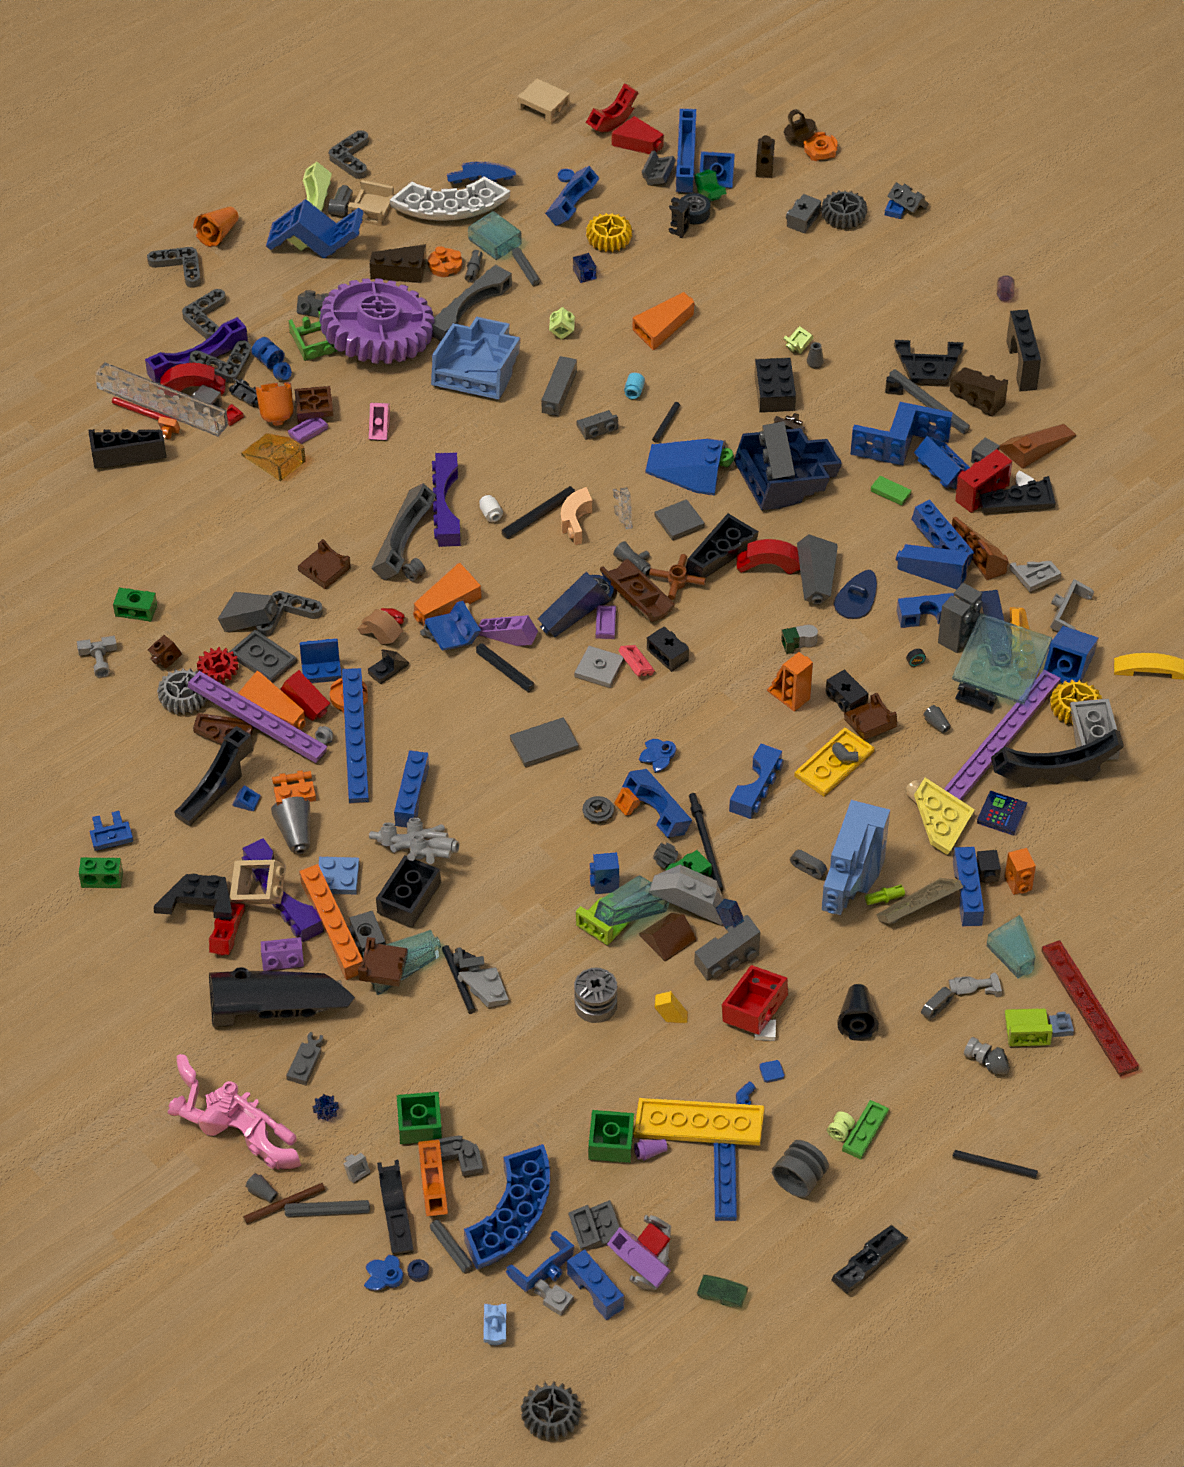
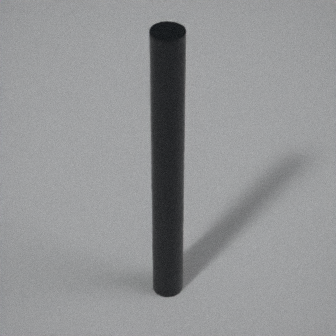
[442,945,476,1014]
[953,1150,1038,1179]

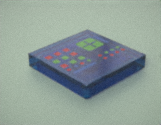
[977,790,1027,835]

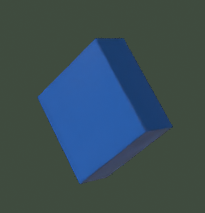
[884,199,906,219]

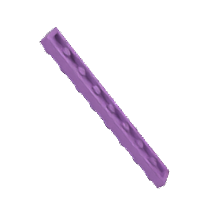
[188,671,327,763]

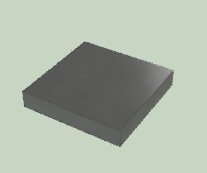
[654,499,705,540]

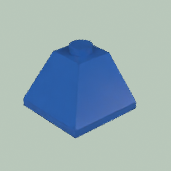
[699,151,735,188]

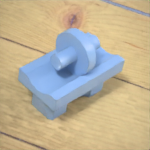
[484,1304,506,1345]

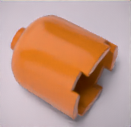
[255,382,294,426]

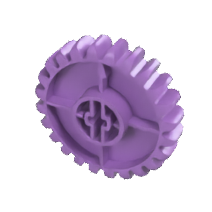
[320,278,434,364]

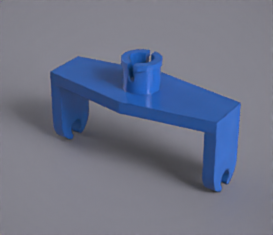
[506,1231,574,1292]

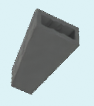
[797,534,838,605]

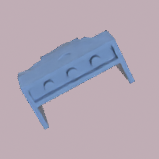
[431,317,520,399]
[822,800,890,915]

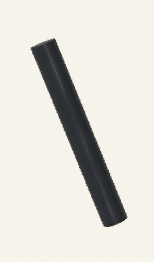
[652,402,681,443]

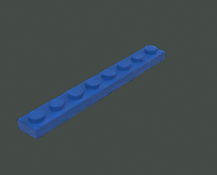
[342,668,369,803]

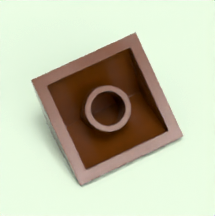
[639,913,696,962]

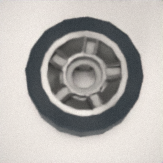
[681,193,711,225]

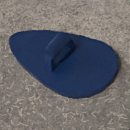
[834,570,877,619]

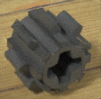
[653,842,679,869]

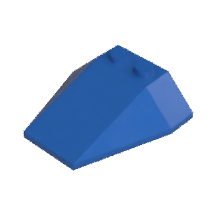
[645,438,726,495]

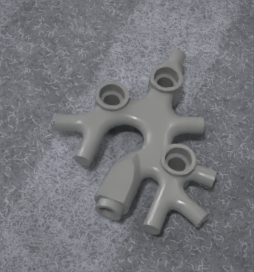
[369,818,460,864]

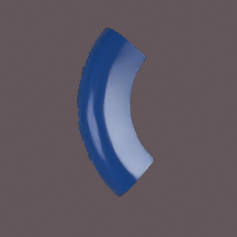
[464,1144,550,1270]

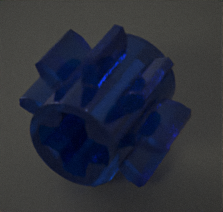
[312,1094,339,1121]

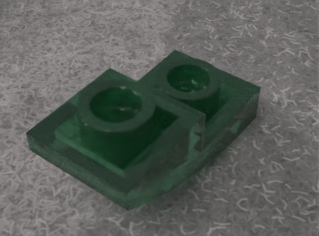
[697,1275,748,1308]

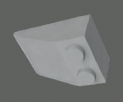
[1070,699,1120,760]

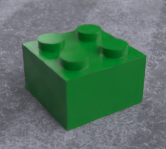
[396,1092,442,1144]
[588,1110,634,1163]

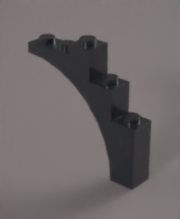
[991,729,1124,787]

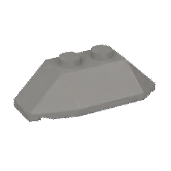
[649,865,727,925]

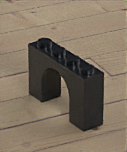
[1006,309,1041,391]

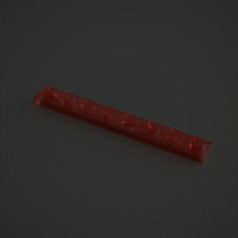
[1041,940,1139,1077]

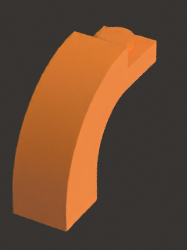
[418,1140,448,1216]

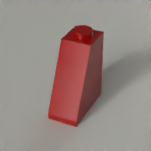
[612,116,664,154]
[280,670,330,721]

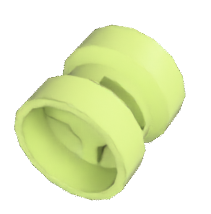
[827,1111,855,1141]

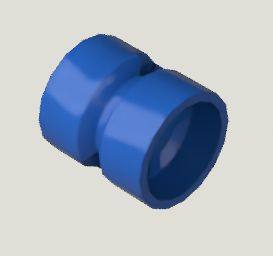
[251,337,285,370]

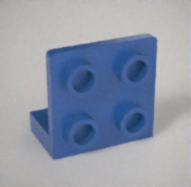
[425,601,481,651]
[299,639,342,683]

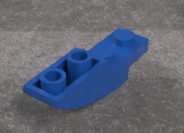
[447,161,516,184]

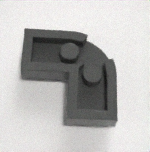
[435,1136,483,1176]

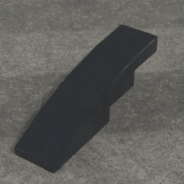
[831,1225,908,1294]

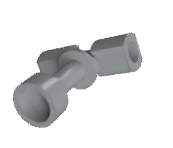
[77,636,117,678]

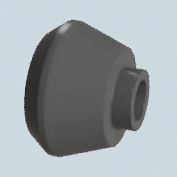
[985,1047,1010,1075]

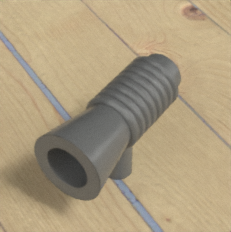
[613,541,651,576]

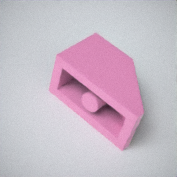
[369,403,390,440]

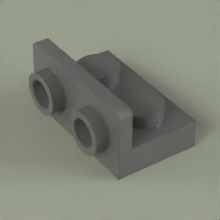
[576,410,618,440]

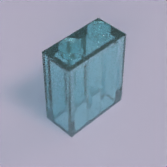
[468,211,522,260]

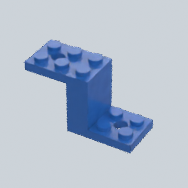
[266,199,364,258]
[850,402,953,466]

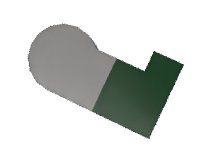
[781,625,818,655]

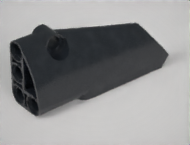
[209,967,355,1027]

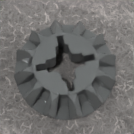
[582,796,614,823]

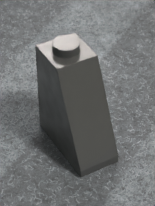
[218,592,279,632]

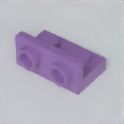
[261,937,304,971]

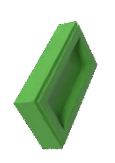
[870,476,912,506]

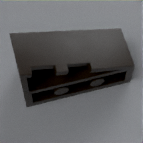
[369,244,427,283]
[950,367,1008,417]

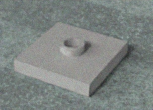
[574,646,624,688]

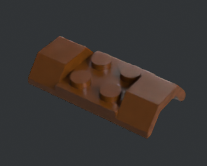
[600,559,675,622]

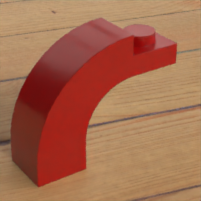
[585,83,639,132]
[160,363,226,397]
[737,539,800,574]

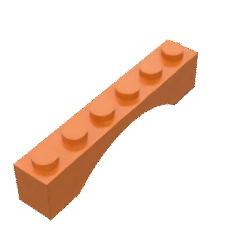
[299,864,363,980]

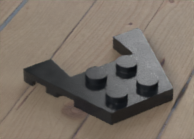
[894,340,964,385]
[154,874,232,920]

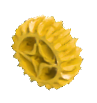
[586,212,632,252]
[1050,679,1102,725]

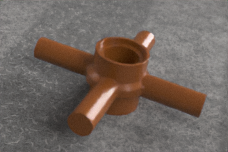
[649,554,706,600]

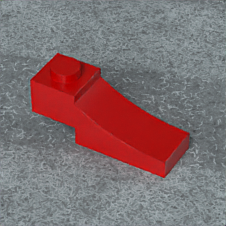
[209,902,245,955]

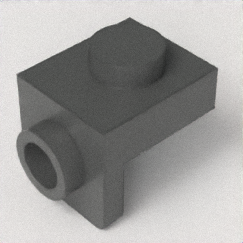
[453,947,485,971]

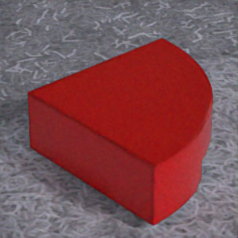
[226,404,244,426]

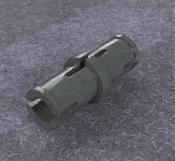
[465,250,483,283]

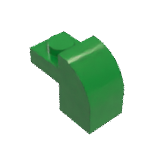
[694,169,727,202]

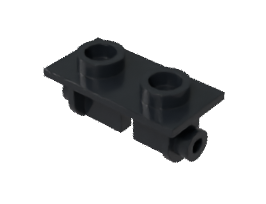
[229,378,258,407]
[955,682,998,712]

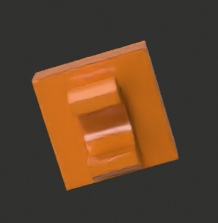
[157,416,180,439]
[614,787,641,816]

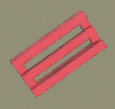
[618,645,655,676]

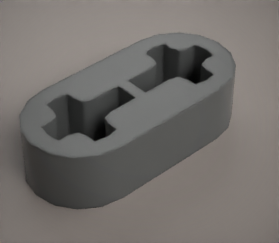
[790,850,827,879]
[921,987,954,1020]

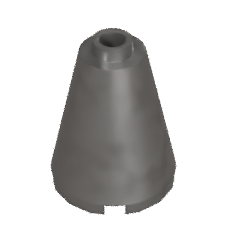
[271,797,311,854]

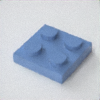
[318,857,359,895]

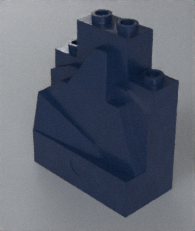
[734,428,842,510]

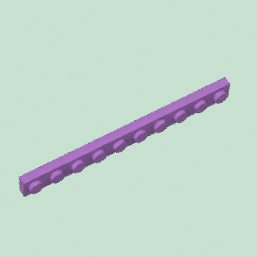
[944,670,1061,801]

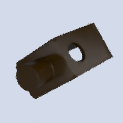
[755,135,775,178]

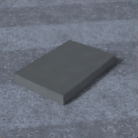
[229,630,297,683]
[510,717,579,767]

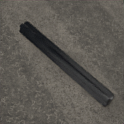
[501,486,575,539]

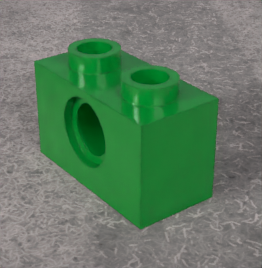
[113,587,157,622]

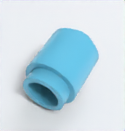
[624,373,645,399]

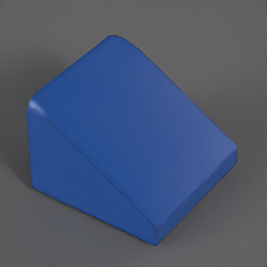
[232,785,261,811]

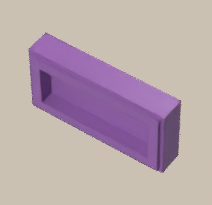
[288,417,328,445]
[596,606,616,639]

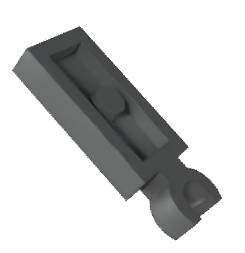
[286,1032,324,1085]

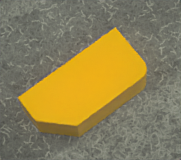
[655,991,688,1023]

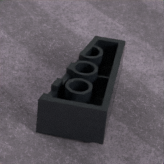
[88,429,167,469]
[686,513,759,578]

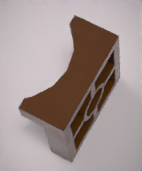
[294,386,334,425]
[298,539,351,589]
[844,693,898,740]
[358,937,408,987]

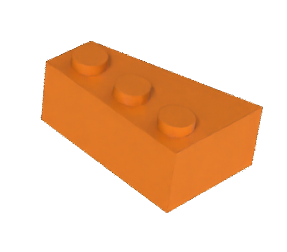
[767,652,813,712]

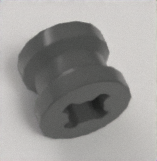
[402,558,426,581]

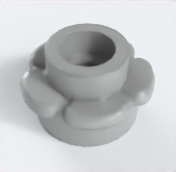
[315,726,333,744]

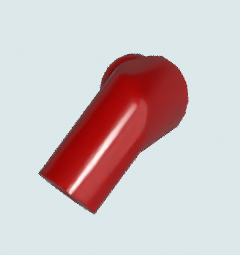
[380,608,405,625]

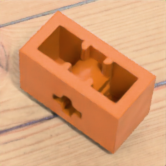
[1004,848,1036,895]

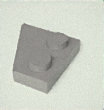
[1010,561,1062,592]
[458,968,508,1007]

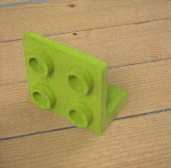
[576,898,632,945]
[1005,1008,1053,1046]

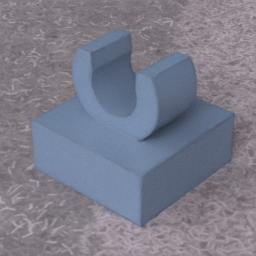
[1048,1012,1074,1037]

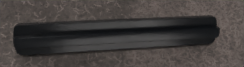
[476,643,534,692]

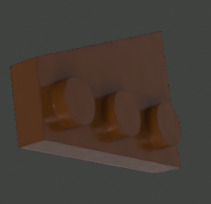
[193,713,254,745]

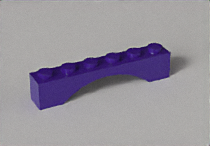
[145,317,248,385]
[432,452,461,547]
[242,838,324,942]

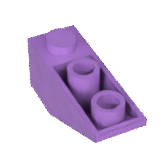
[478,615,538,646]
[607,1227,671,1288]

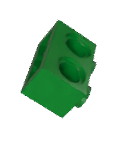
[79,857,123,888]

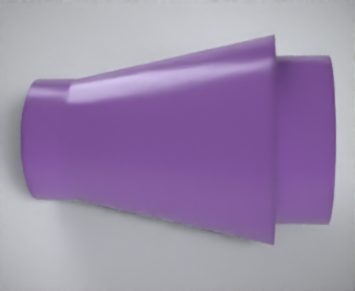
[634,1139,667,1160]

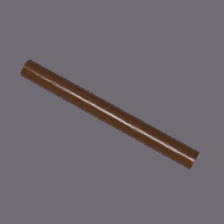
[243,1183,325,1224]

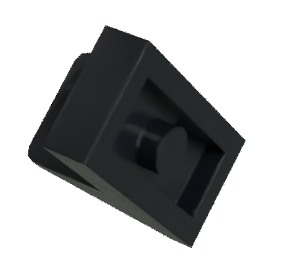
[368,649,409,685]

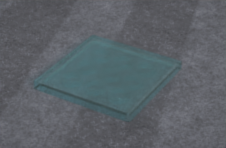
[952,613,1052,705]

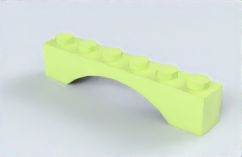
[287,162,332,251]

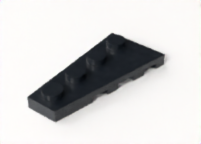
[979,476,1056,513]

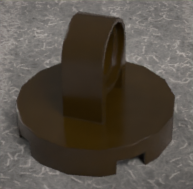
[783,109,817,142]

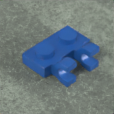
[89,811,133,851]

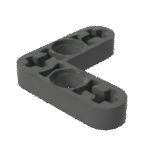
[329,130,369,179]
[147,247,201,288]
[182,289,226,339]
[188,341,251,383]
[256,591,323,637]

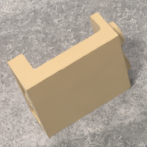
[517,79,570,124]
[348,180,394,226]

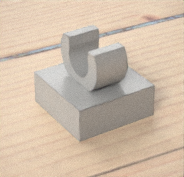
[343,1153,370,1183]

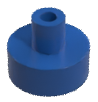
[273,362,292,380]

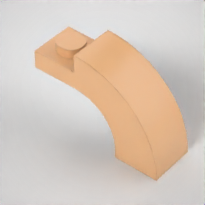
[561,487,592,545]

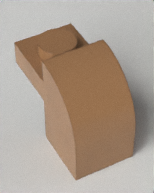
[357,609,403,644]

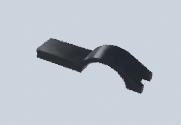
[377,1159,414,1256]

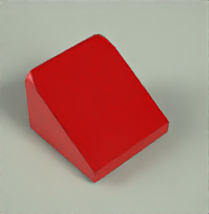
[638,1223,671,1256]

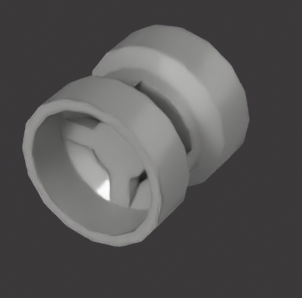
[964,1037,992,1065]

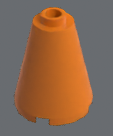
[193,207,239,247]

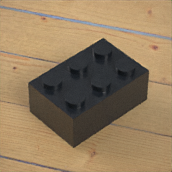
[754,357,796,413]
[376,855,441,927]

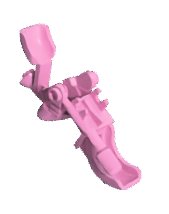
[168,1054,301,1170]

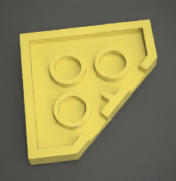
[914,778,975,855]

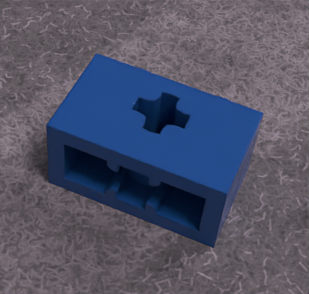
[590,852,619,894]

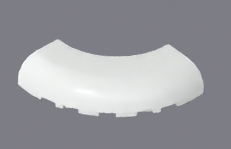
[390,177,510,221]

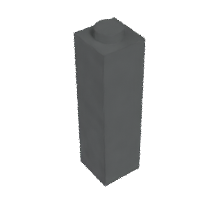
[541,356,577,416]

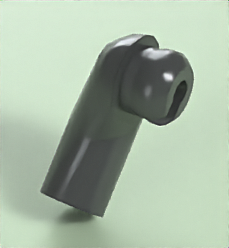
[832,742,858,761]

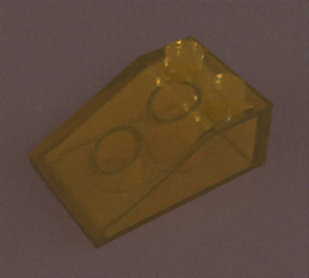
[241,433,306,482]

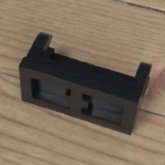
[669,197,690,238]

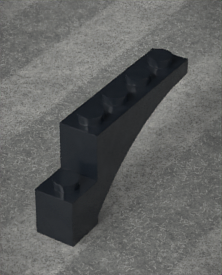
[174,726,253,826]

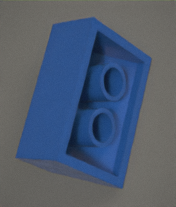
[914,436,970,489]

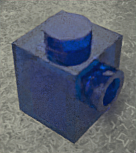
[573,253,597,283]

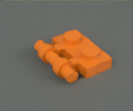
[272,770,316,806]

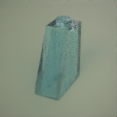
[987,915,1036,978]

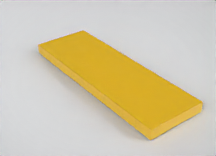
[634,1098,765,1146]

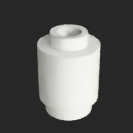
[479,495,503,522]

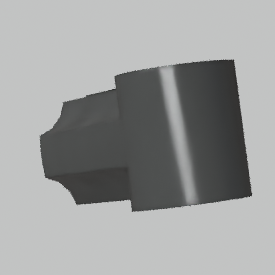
[328,185,353,217]

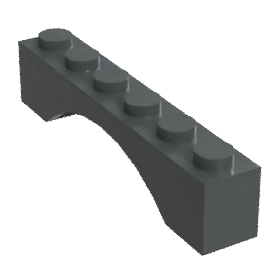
[432,264,512,341]
[371,483,436,580]

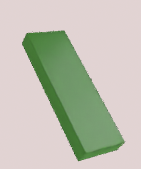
[842,1100,889,1160]

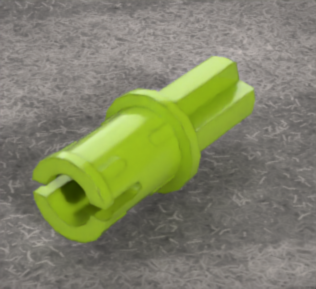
[865,884,905,905]

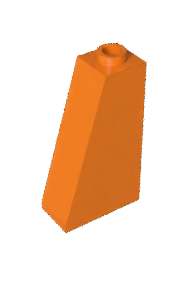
[632,292,695,350]
[413,563,481,626]
[238,671,306,730]

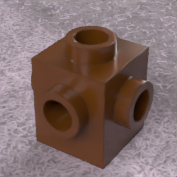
[147,635,182,669]

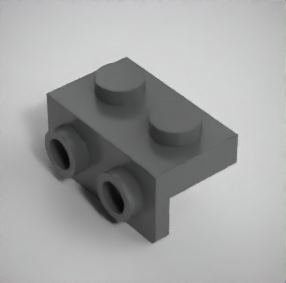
[642,151,676,185]
[887,182,929,213]
[296,290,329,317]

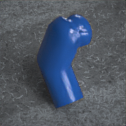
[736,1081,756,1105]

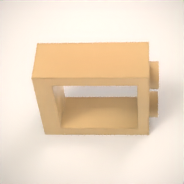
[230,860,286,905]

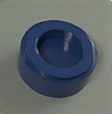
[407,1259,429,1282]

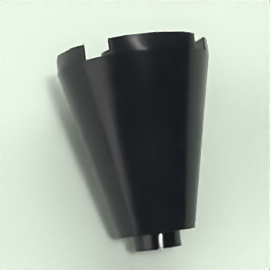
[837,984,879,1041]

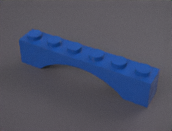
[676,109,696,193]

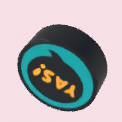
[906,649,926,667]

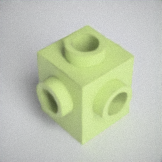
[549,307,575,340]

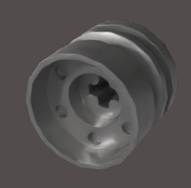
[574,968,617,1023]

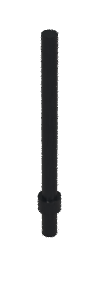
[689,793,724,892]

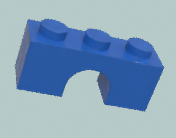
[897,593,954,628]
[567,1249,624,1320]

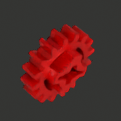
[197,647,239,684]

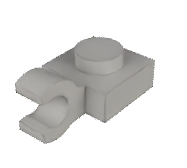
[534,1279,574,1316]

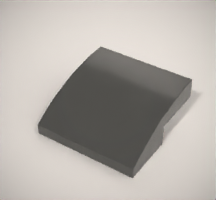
[568,1200,620,1251]

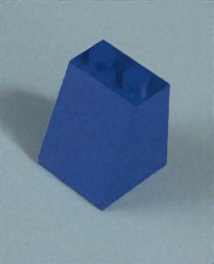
[1044,626,1099,683]

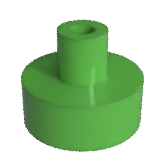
[719,448,735,467]

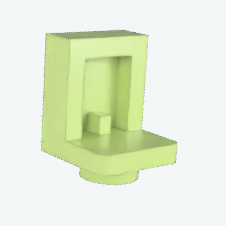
[783,326,814,354]

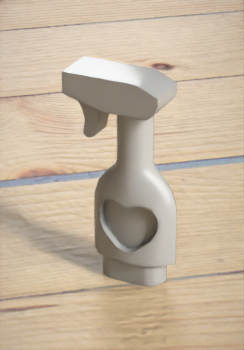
[949,973,1002,997]

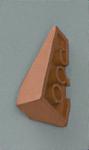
[999,424,1076,469]
[952,517,1009,581]

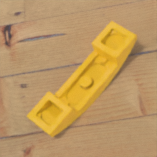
[1114,653,1184,680]

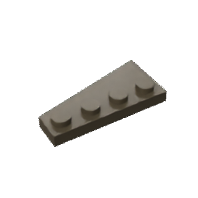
[876,878,963,924]

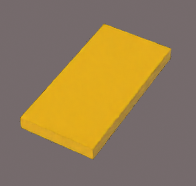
[794,727,875,797]

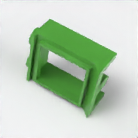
[289,311,337,361]

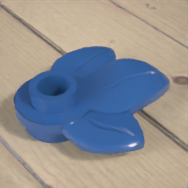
[639,739,676,773]
[364,1255,403,1290]

